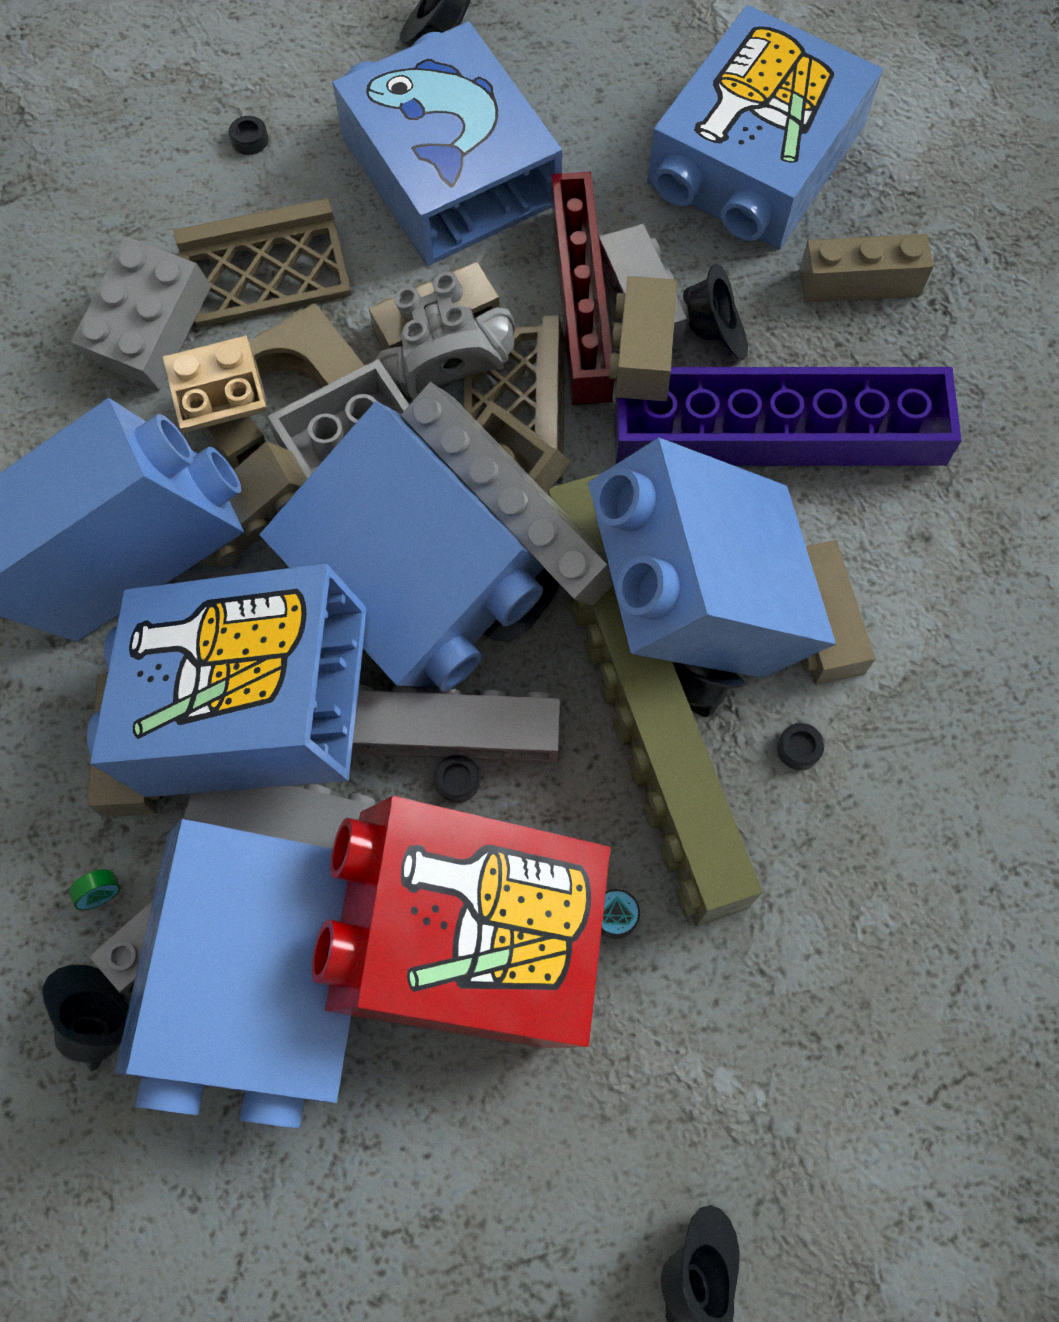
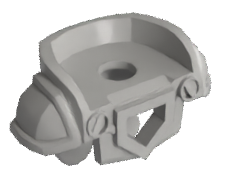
[375,272,516,400]

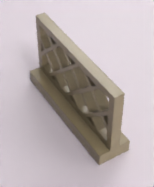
[173,198,352,328]
[463,315,565,480]

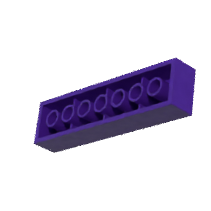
[614,367,962,466]

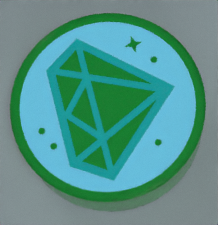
[68,869,121,910]

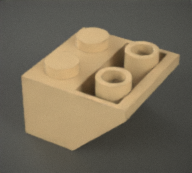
[163,335,267,433]

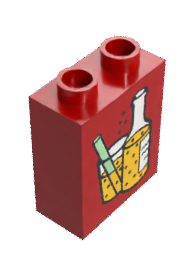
[312,796,610,1048]

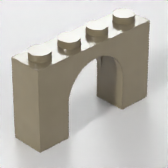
[201,303,365,470]

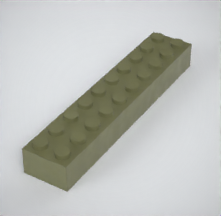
[548,474,763,927]

